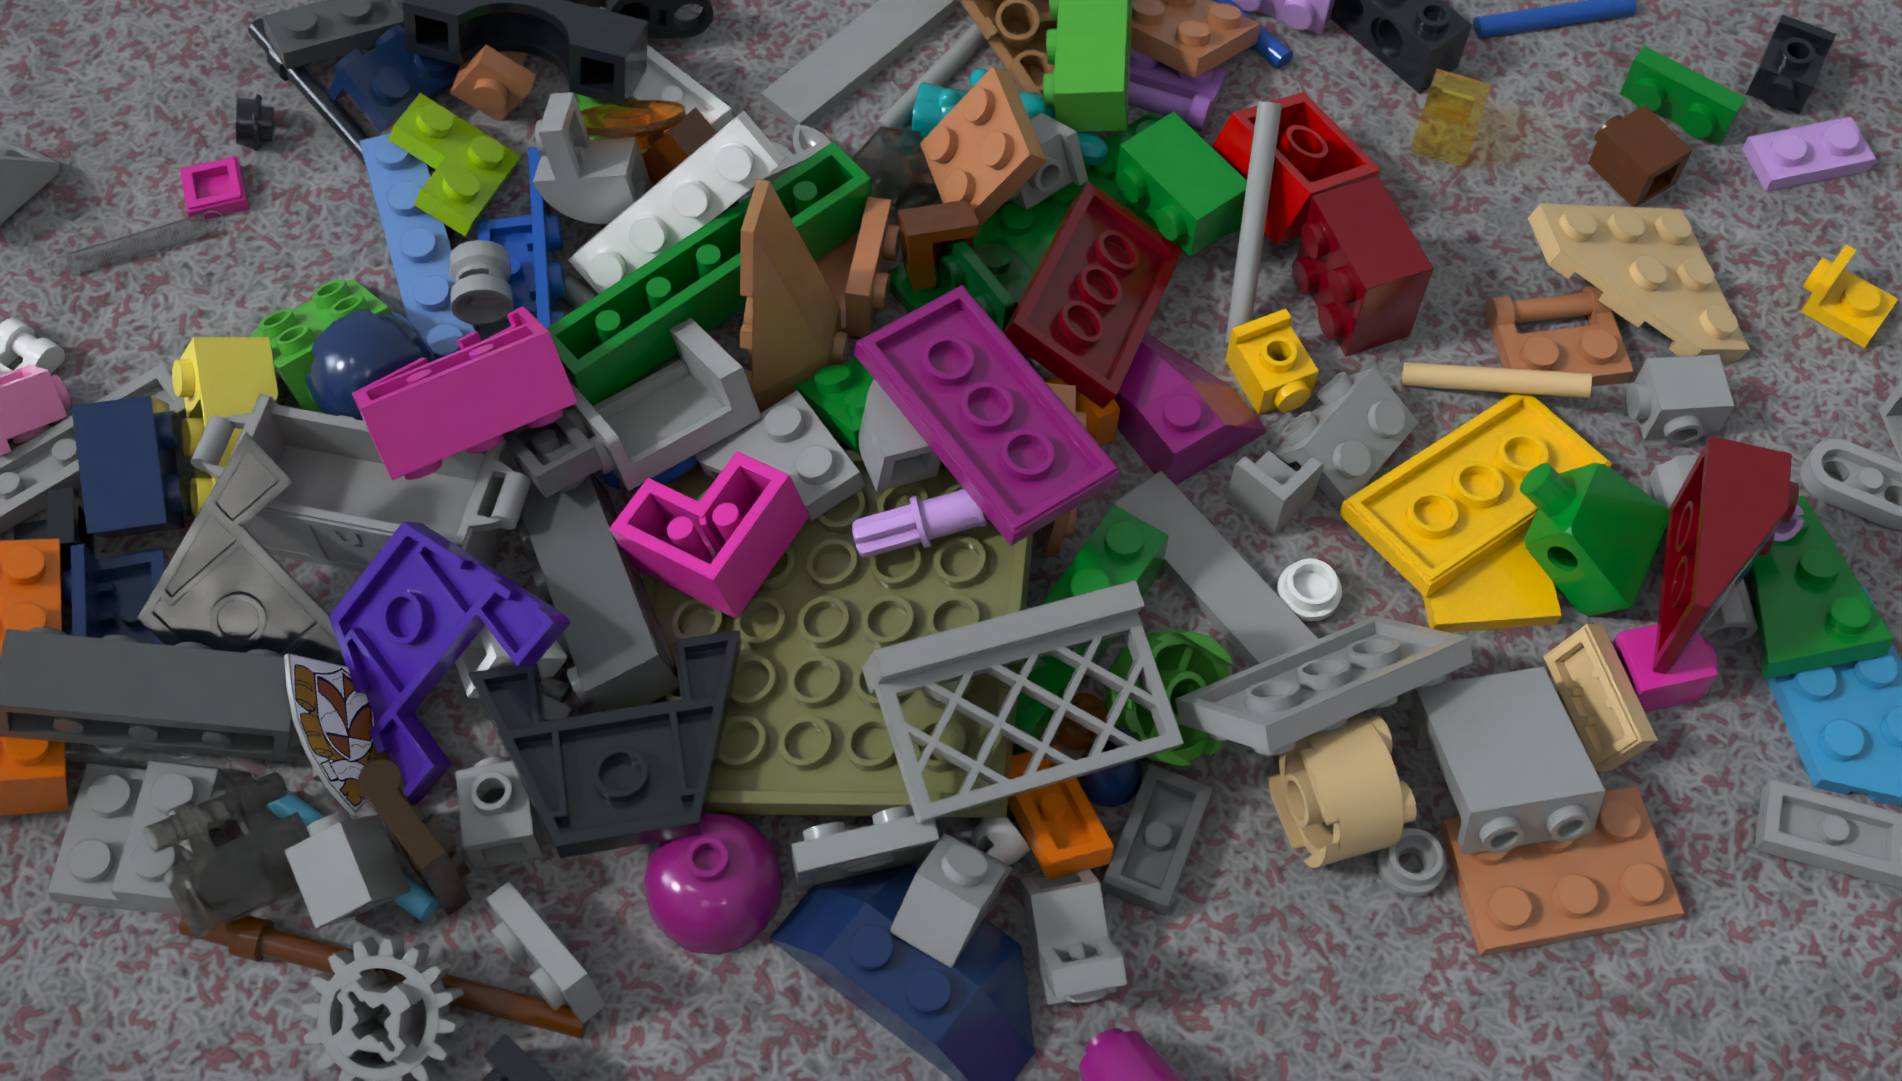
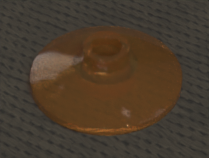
[580,100,686,151]

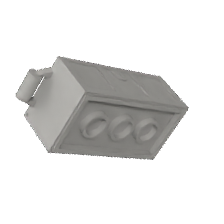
[190,394,531,572]

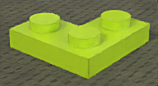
[388,93,521,237]

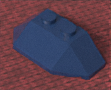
[770,864,1035,1081]

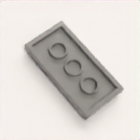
[1176,616,1473,755]

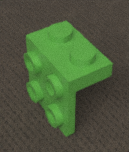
[249,279,391,413]

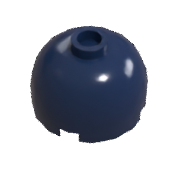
[305,309,436,421]

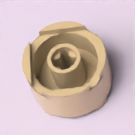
[1267,714,1417,868]

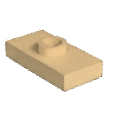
[1543,623,1658,772]

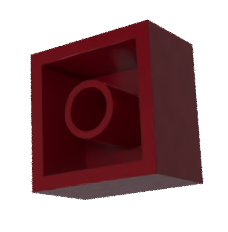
[1292,176,1434,357]

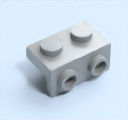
[1273,367,1419,506]

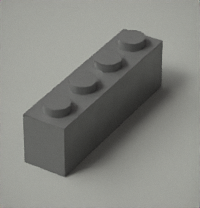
[516,473,680,712]
[0,627,292,762]

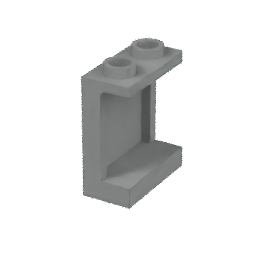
[564,318,762,491]
[1408,666,1606,854]

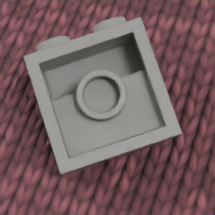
[47,761,234,915]

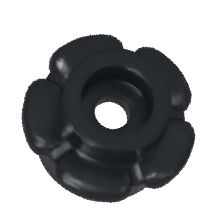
[236,94,274,151]

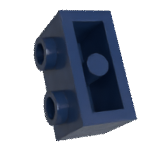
[71,395,191,538]

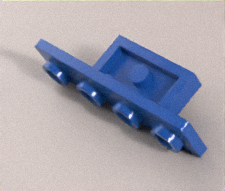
[477,148,567,328]

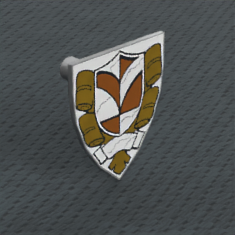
[284,653,390,815]

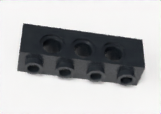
[1330,0,1472,94]

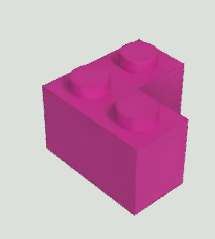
[609,451,810,619]

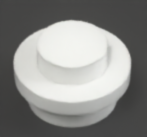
[1276,558,1342,622]

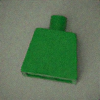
[1520,463,1669,617]

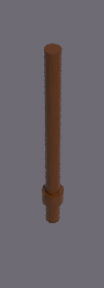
[179,907,590,1039]

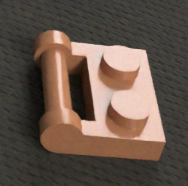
[1485,285,1634,387]

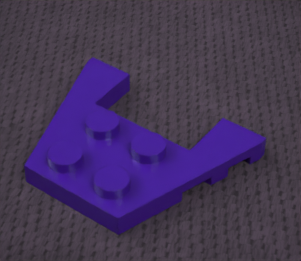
[329,522,571,806]

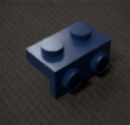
[327,23,460,133]
[62,543,171,645]

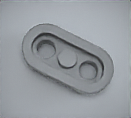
[1800,439,1902,530]

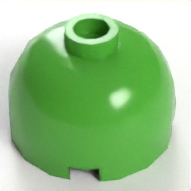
[1103,629,1234,766]

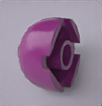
[643,812,783,955]

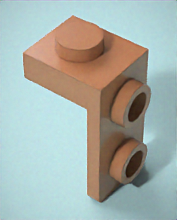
[450,45,536,121]

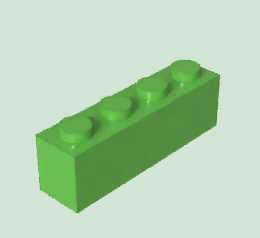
[1043,0,1133,132]

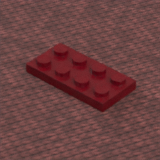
[1003,181,1183,409]

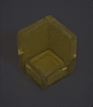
[1410,69,1492,168]

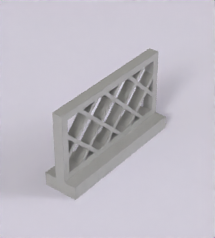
[862,580,1184,824]

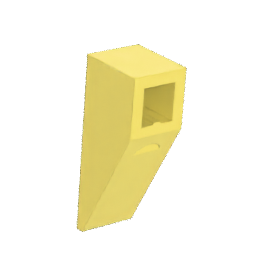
[172,337,278,516]

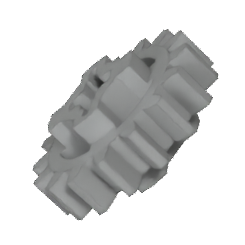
[301,934,466,1081]

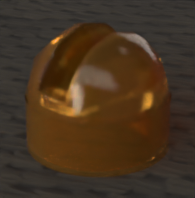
[1055,693,1107,751]

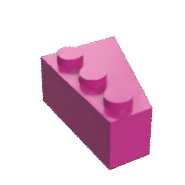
[352,306,578,480]

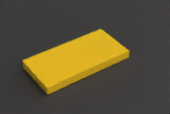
[1339,393,1612,598]

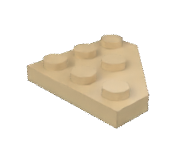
[1528,203,1750,364]

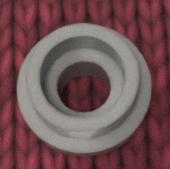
[1377,828,1447,896]

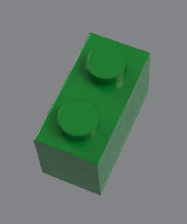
[1115,111,1247,257]

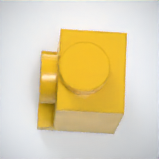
[1225,308,1319,415]

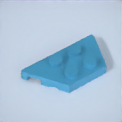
[1766,585,1902,807]

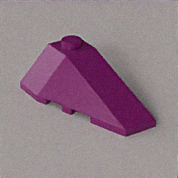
[1114,333,1267,485]

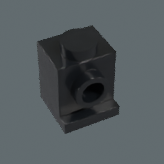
[1746,14,1836,114]

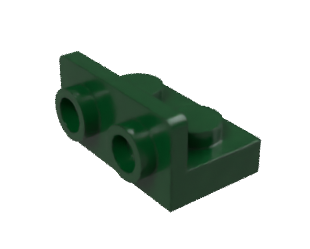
[937,237,1034,332]

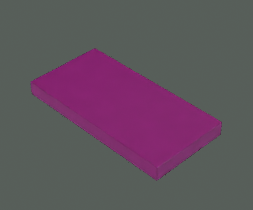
[855,285,1121,546]

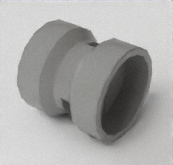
[449,240,514,326]

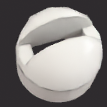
[971,817,1031,866]

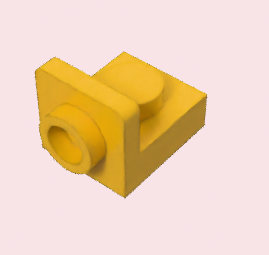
[1800,244,1898,348]

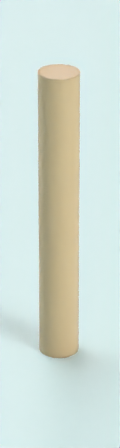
[1402,362,1592,398]

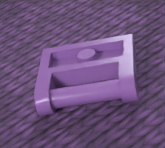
[1129,48,1228,132]

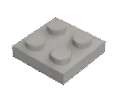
[791,805,939,891]

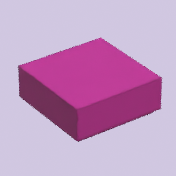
[180,156,250,222]

